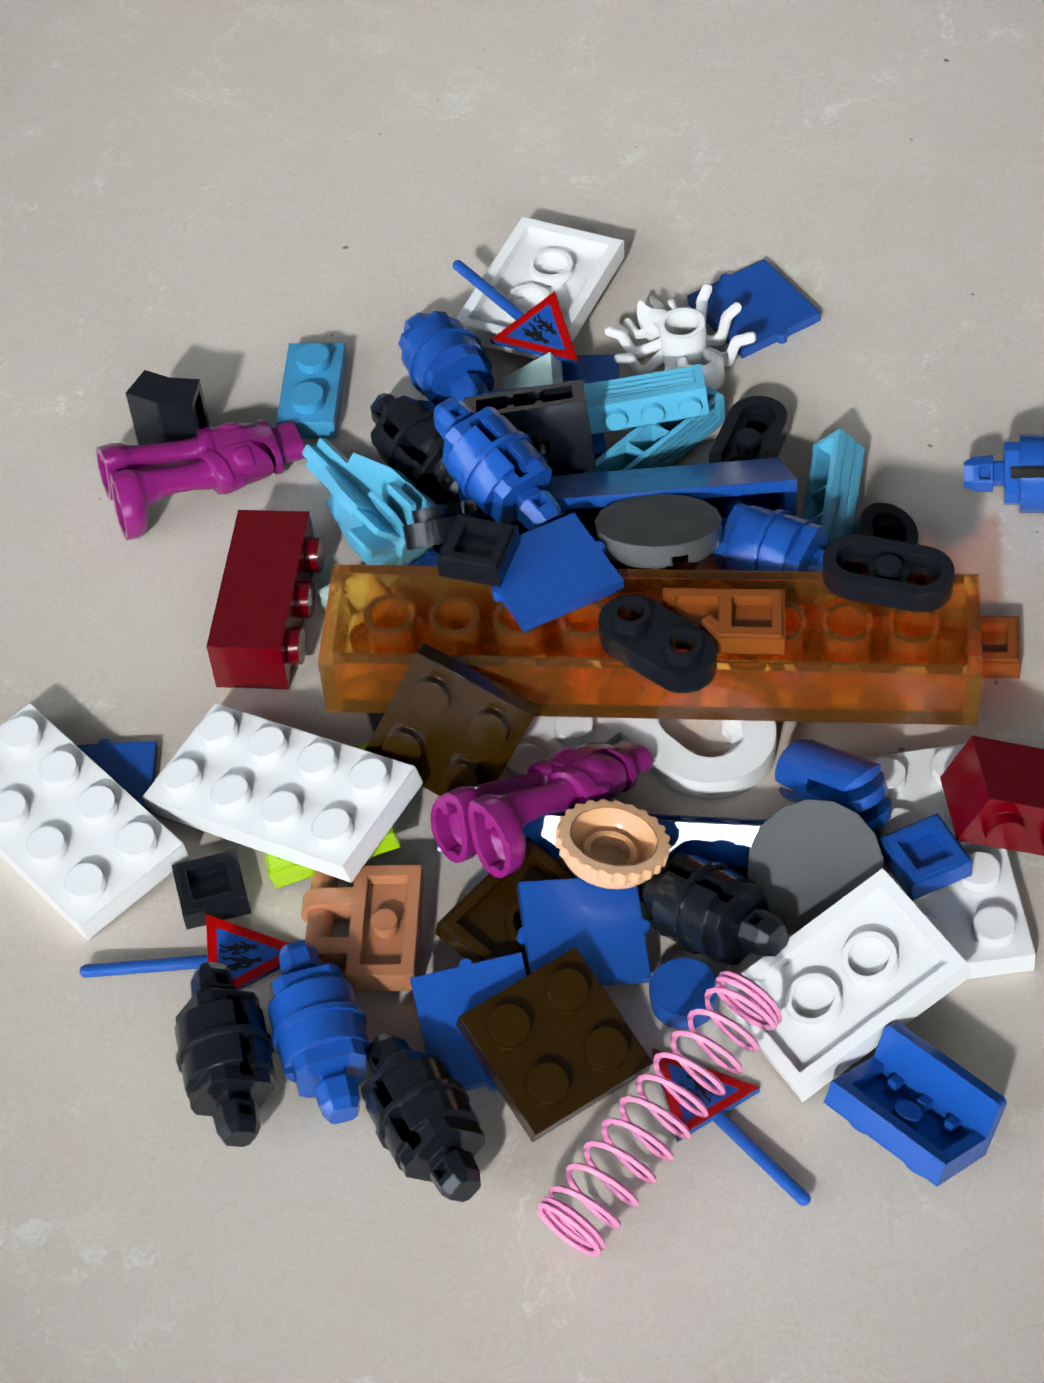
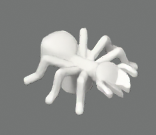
[605,284,757,391]

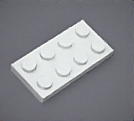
[0,703,190,940]
[142,703,423,883]
[862,743,1036,979]

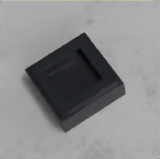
[437,515,520,587]
[171,849,251,930]

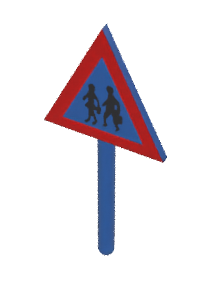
[453,260,579,365]
[80,914,288,990]
[652,1048,811,1206]

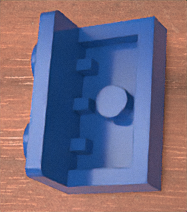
[823,1021,1007,1187]

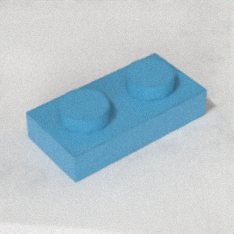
[276,342,347,439]

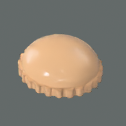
[554,799,671,889]

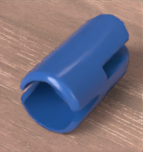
[775,739,892,830]

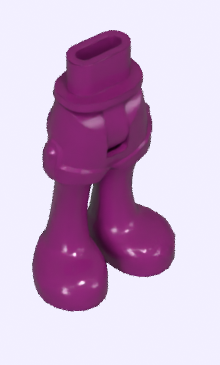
[96,420,305,540]
[431,741,653,878]

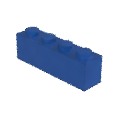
[549,458,797,536]

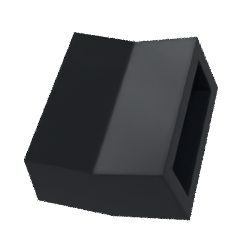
[125,370,210,445]

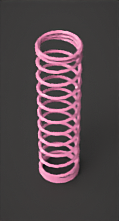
[537,971,782,1257]

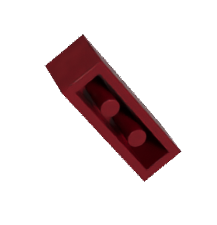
[206,510,324,689]

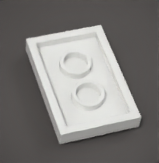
[456,217,625,362]
[717,868,972,1103]

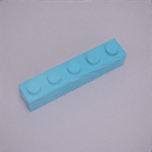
[526,364,710,444]
[584,384,725,473]
[802,428,865,602]

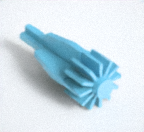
[302,438,439,584]

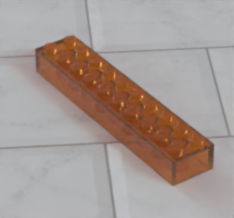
[318,564,982,725]

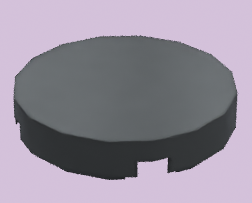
[594,494,722,569]
[747,799,884,933]

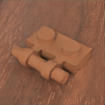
[301,864,424,992]

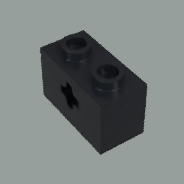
[464,379,596,476]

